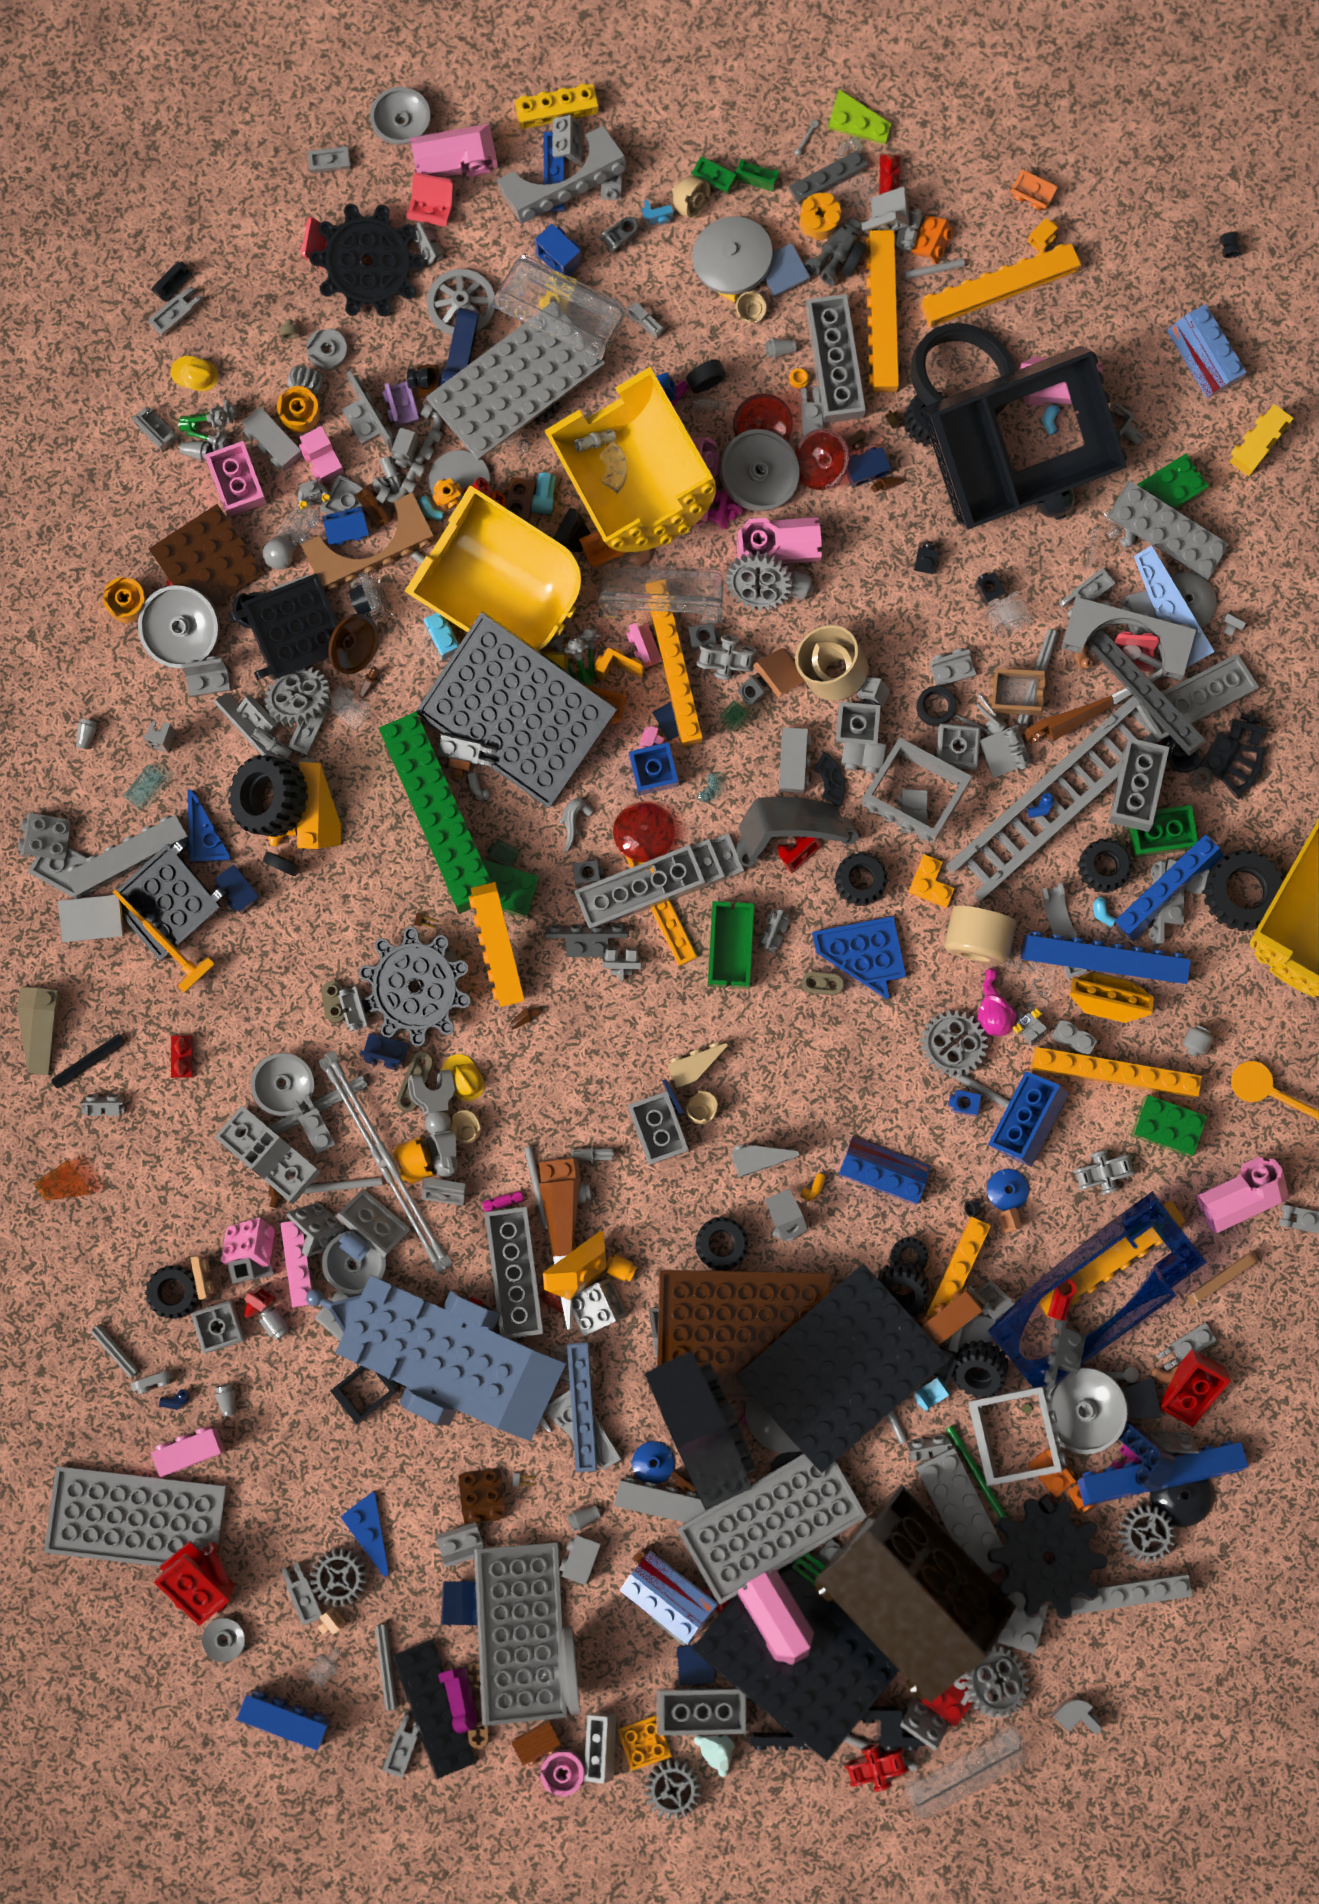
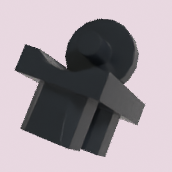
[1228,709,1268,746]

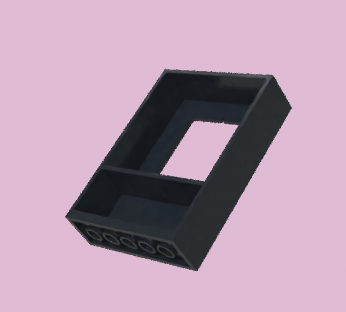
[920,346,1127,530]

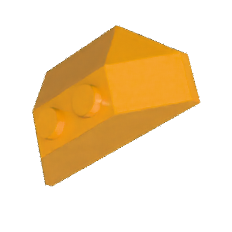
[1070,972,1154,1023]
[543,1231,606,1300]

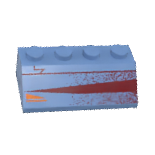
[1167,304,1247,399]
[620,1551,718,1644]

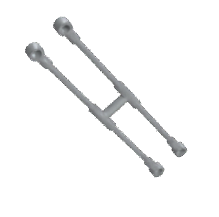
[319,1051,452,1273]

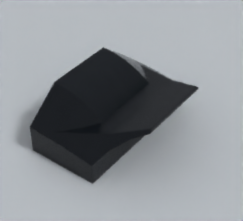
[553,508,591,552]

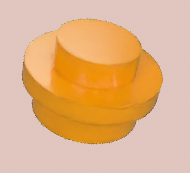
[789,368,809,389]

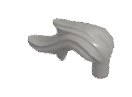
[559,797,594,852]

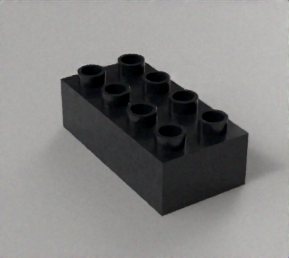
[644,1351,756,1510]

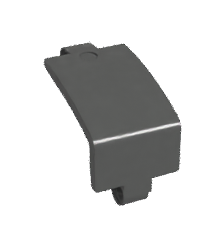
[736,797,859,867]

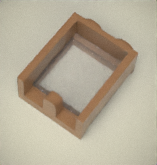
[988,668,1046,717]

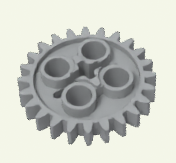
[726,551,793,611]
[264,667,332,727]
[920,1010,988,1078]
[962,1646,1029,1718]

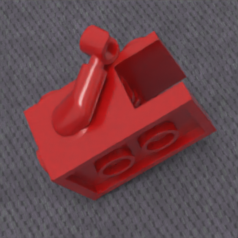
[154,1541,235,1626]

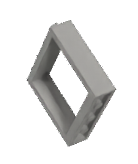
[862,737,972,844]
[968,1385,1067,1486]

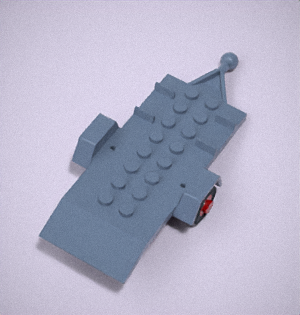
[306,1275,566,1441]

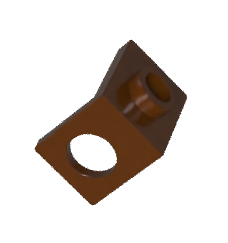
[671,1471,696,1492]

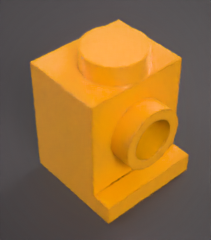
[1027,218,1059,252]

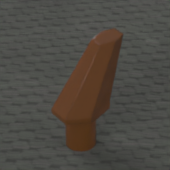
[871,477,904,492]
[358,667,379,699]
[511,1006,540,1030]
[268,1184,284,1208]

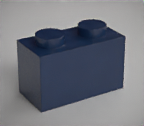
[843,447,891,488]
[214,864,261,915]

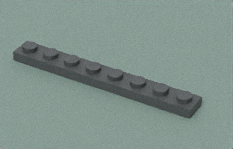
[1086,629,1206,755]

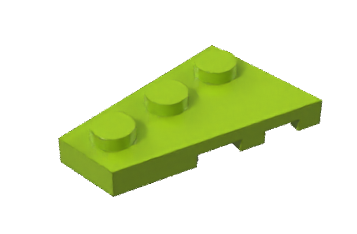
[828,89,891,145]

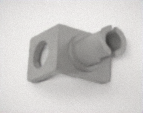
[1109,402,1145,446]

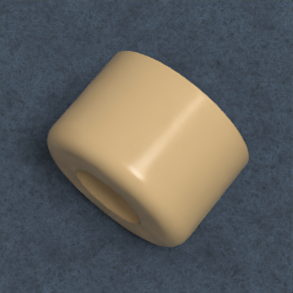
[795,625,868,701]
[944,906,1017,964]

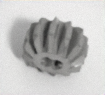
[287,365,323,395]

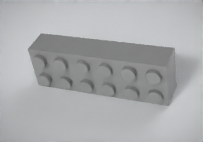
[805,294,866,424]
[485,1207,544,1338]

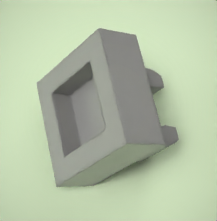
[1223,612,1246,636]

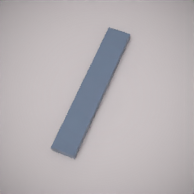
[567,1342,597,1472]

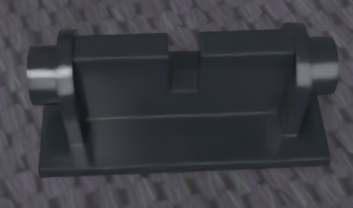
[150,261,193,303]

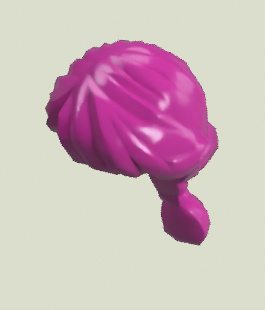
[977,968,1017,1037]

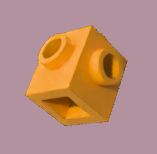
[432,478,463,511]

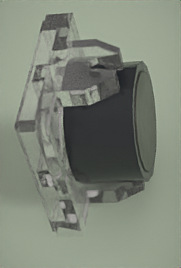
[349,572,393,620]

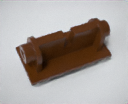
[354,484,394,529]

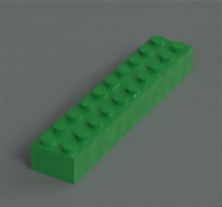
[378,712,491,914]

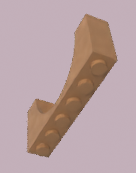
[301,493,434,592]

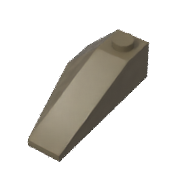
[17,987,62,1076]

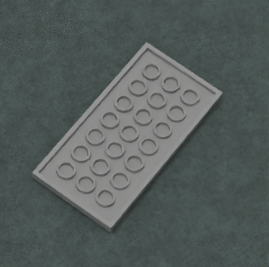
[426,302,605,461]
[676,1453,867,1605]
[44,1466,227,1566]
[474,1542,567,1726]

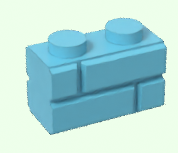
[424,613,459,660]

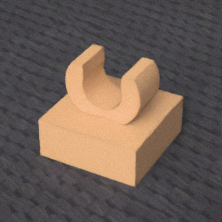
[318,1607,346,1634]

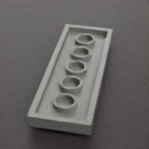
[1107,481,1229,580]
[1136,653,1259,742]
[915,1447,1003,1575]

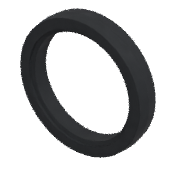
[910,323,1016,416]

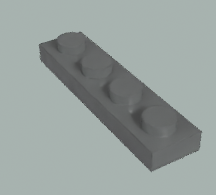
[789,149,869,205]

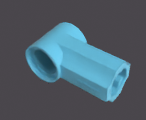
[531,473,556,515]

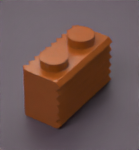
[511,1720,561,1767]

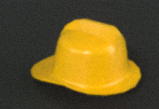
[170,356,219,392]
[442,1054,484,1101]

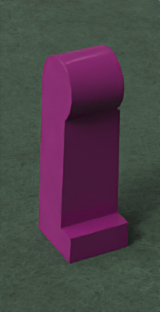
[438,1667,477,1733]

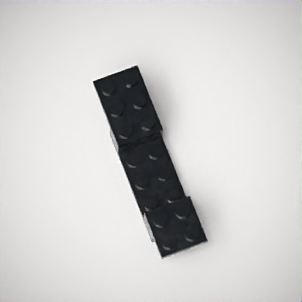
[748,1706,924,1751]

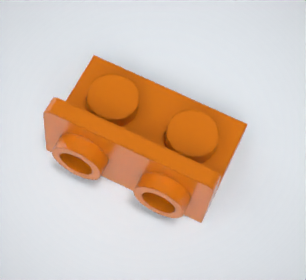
[1027,1448,1076,1498]

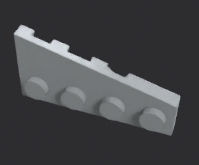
[544,1390,622,1470]

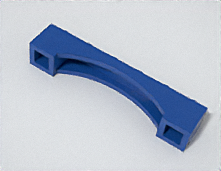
[1115,834,1224,942]

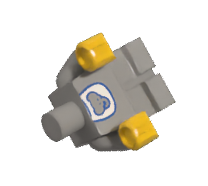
[298,479,331,510]
[1013,1008,1047,1047]

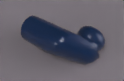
[159,1389,190,1410]

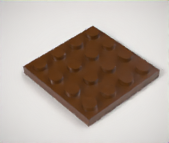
[149,504,264,606]

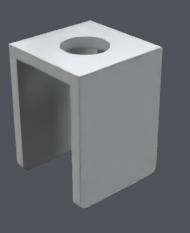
[765,1189,808,1241]

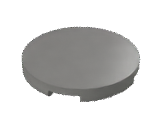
[429,450,490,511]

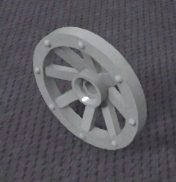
[427,269,496,336]

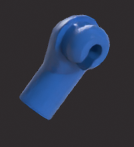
[1027,793,1054,818]

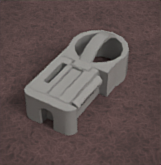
[627,302,664,339]

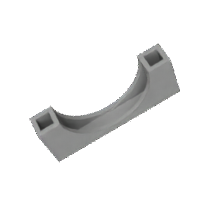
[497,126,628,224]
[1061,596,1196,681]

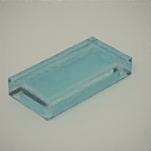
[123,765,166,810]

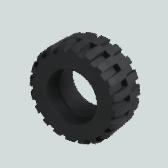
[228,755,308,837]
[1203,849,1284,931]

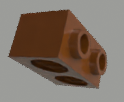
[504,477,536,523]

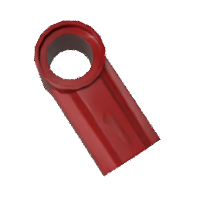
[1047,1278,1076,1321]

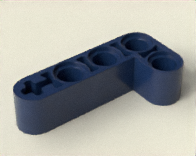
[441,307,480,385]
[1119,1421,1175,1491]

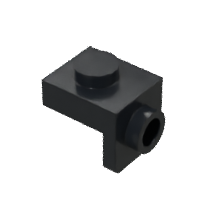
[914,541,939,574]

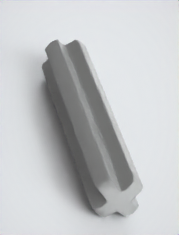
[91,1325,139,1377]

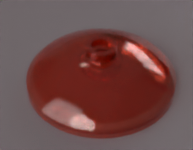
[733,393,793,442]
[795,429,850,490]
[613,802,675,862]

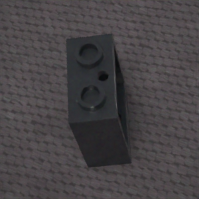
[330,1365,398,1424]

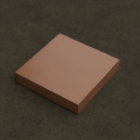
[753,648,805,698]

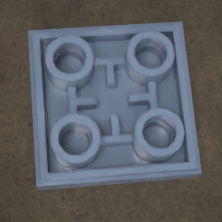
[765,243,810,297]

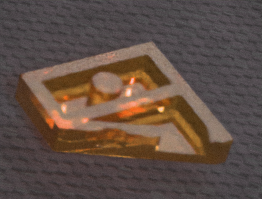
[33,1159,92,1201]

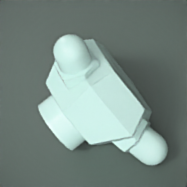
[694,1735,735,1777]

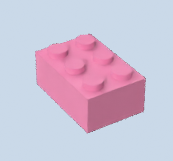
[205,441,267,517]
[151,1426,226,1477]

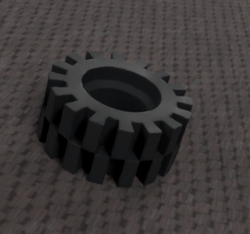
[890,1237,929,1271]

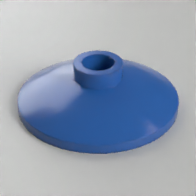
[987,1169,1029,1211]
[632,1441,674,1484]

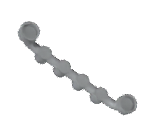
[376,401,443,503]

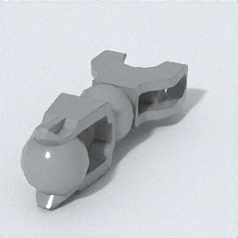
[408,1069,459,1177]

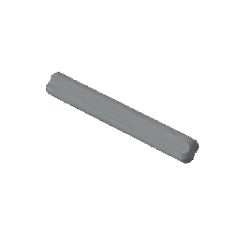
[375,1624,397,1711]

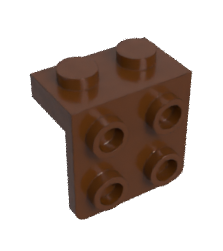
[458,1468,507,1524]

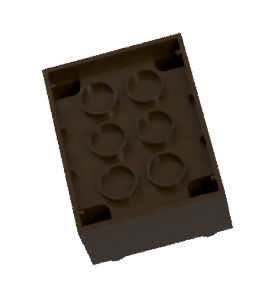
[815,1484,1017,1703]

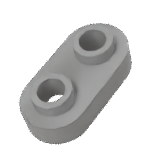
[131,1370,174,1395]

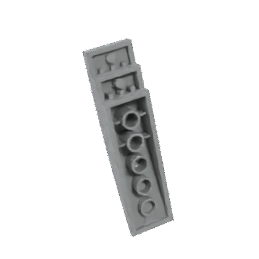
[574,833,744,929]

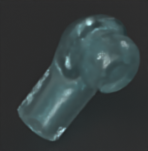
[697,774,718,803]

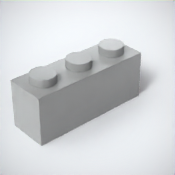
[242,407,303,472]
[778,727,811,793]
[584,1712,617,1783]

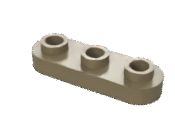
[396,1052,433,1113]

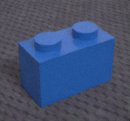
[322,506,369,545]

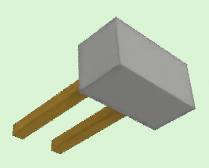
[512,1473,535,1487]

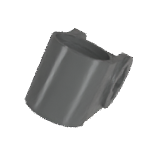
[600,217,638,254]

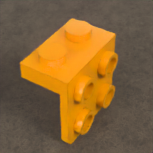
[594,648,644,681]

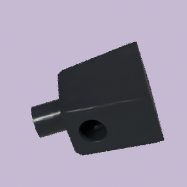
[1121,1378,1161,1419]

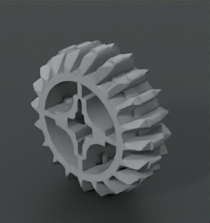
[1118,1505,1176,1563]
[310,1548,368,1607]
[644,1759,702,1820]

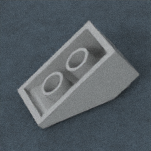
[730,1144,800,1179]

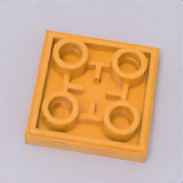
[617,1715,672,1771]

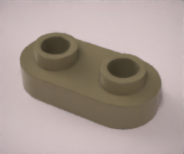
[801,972,843,996]
[321,981,346,1023]

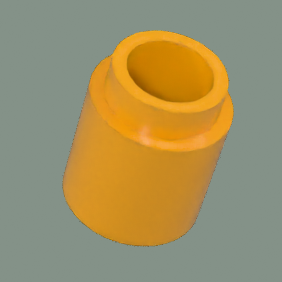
[606,1254,637,1282]

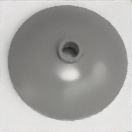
[370,87,431,145]
[1171,572,1217,628]
[251,1053,314,1116]
[322,1231,386,1295]

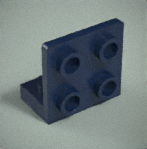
[360,1033,410,1071]
[441,1581,478,1626]

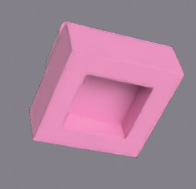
[638,726,664,748]

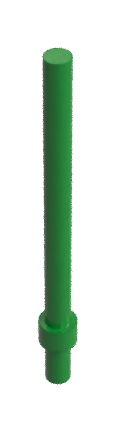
[946,1425,1011,1520]

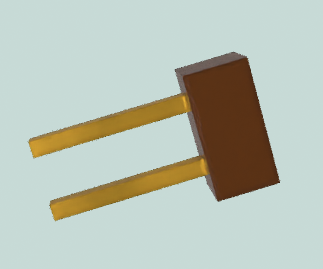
[414,913,437,928]

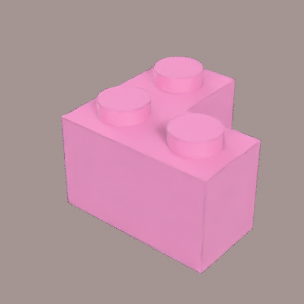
[299,426,344,484]

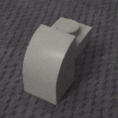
[228,1258,273,1284]
[1051,1698,1102,1735]

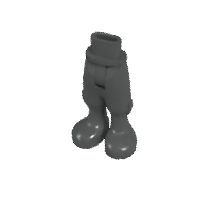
[804,218,862,286]

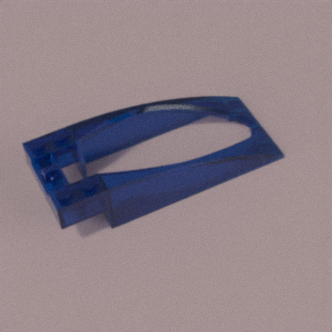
[988,1191,1207,1387]

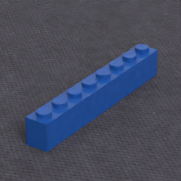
[1020,931,1191,984]
[1077,1441,1249,1506]

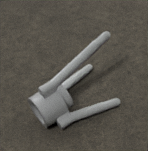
[954,693,1007,736]

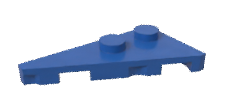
[187,790,231,863]
[340,1491,389,1577]

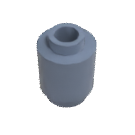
[339,1230,371,1261]

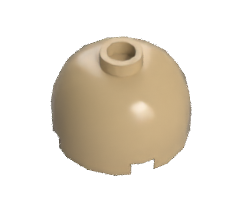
[672,176,710,219]

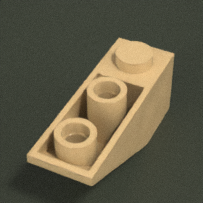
[667,1041,728,1090]

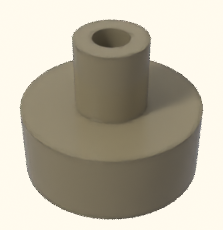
[279,319,300,339]

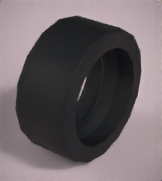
[686,359,726,393]
[916,685,956,727]

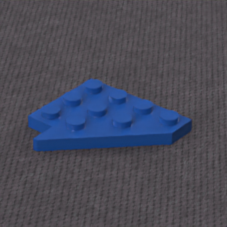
[812,916,906,999]

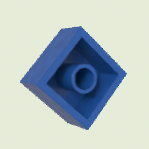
[535,223,581,276]
[629,742,679,796]

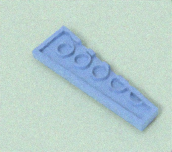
[1134,545,1215,668]

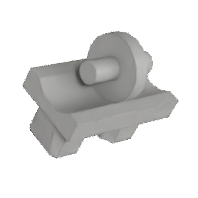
[602,947,641,981]

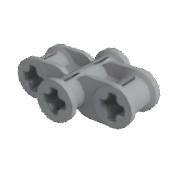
[696,634,757,680]
[1073,1149,1137,1195]

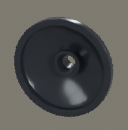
[1150,1479,1214,1527]

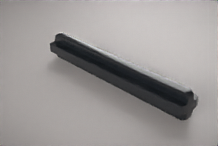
[51,1034,125,1089]

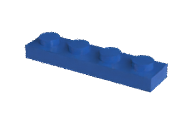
[543,132,564,212]

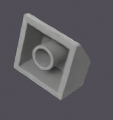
[836,702,881,746]

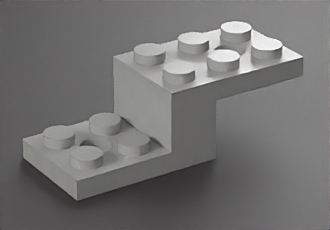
[215,1105,321,1205]

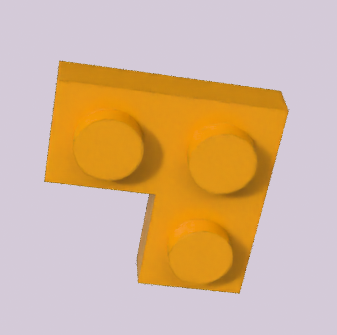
[908,854,955,908]

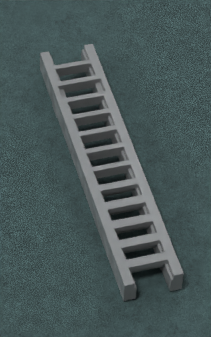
[946,696,1157,903]

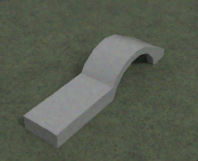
[1041,883,1087,978]

